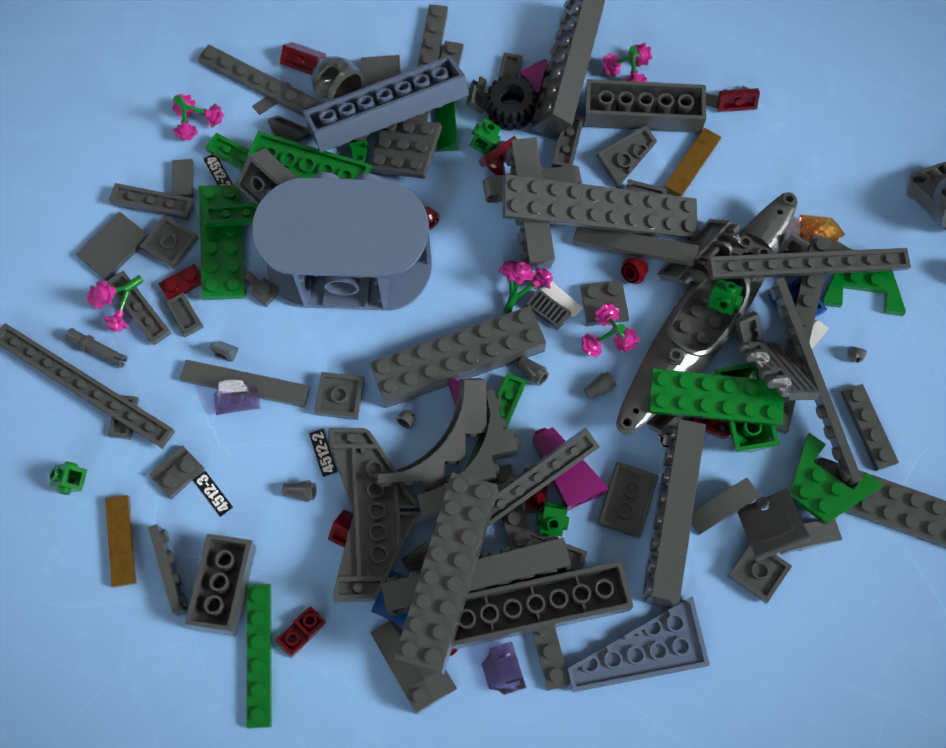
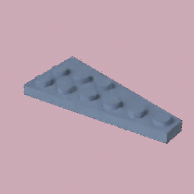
[567,596,710,693]

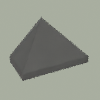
[268,115,311,142]

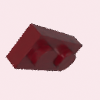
[158,263,201,300]

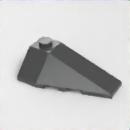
[370,621,457,715]

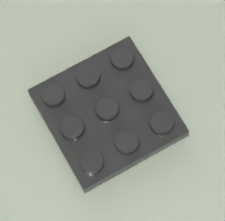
[369,119,442,179]

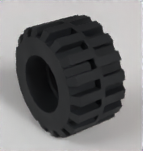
[487,75,536,130]

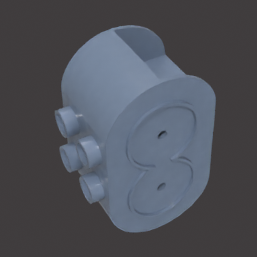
[252,172,432,310]

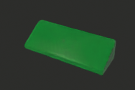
[435,101,458,152]

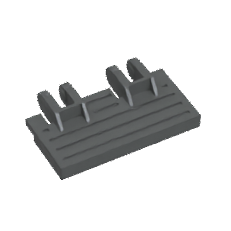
[657,219,742,284]
[738,342,820,400]

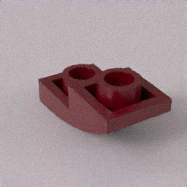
[275,606,326,658]

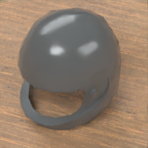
[311,56,364,102]

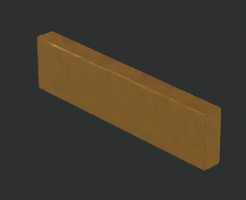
[664,127,721,197]
[105,495,137,588]

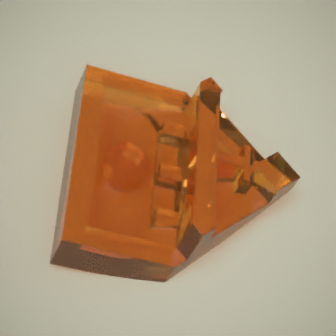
[799,215,845,251]

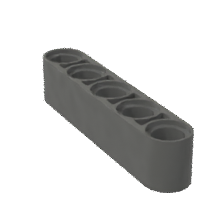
[483,165,582,203]

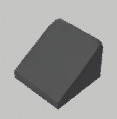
[209,341,239,362]

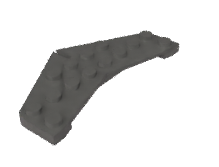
[328,428,420,602]

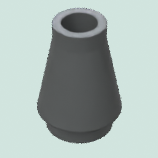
[517,356,549,386]
[583,371,617,400]
[282,480,317,502]

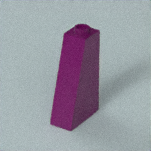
[532,427,608,511]

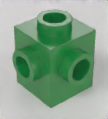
[469,118,501,155]
[707,279,744,315]
[49,461,87,495]
[535,501,569,537]

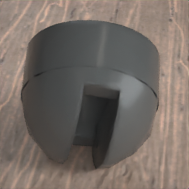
[848,346,867,363]
[396,410,416,429]

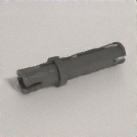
[65,328,128,368]

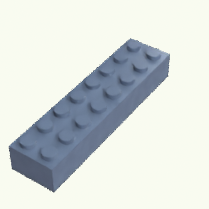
[303,55,469,152]

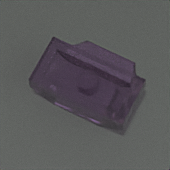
[214,378,260,415]
[482,641,526,695]

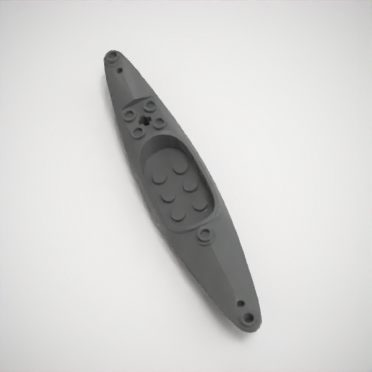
[616,192,798,434]

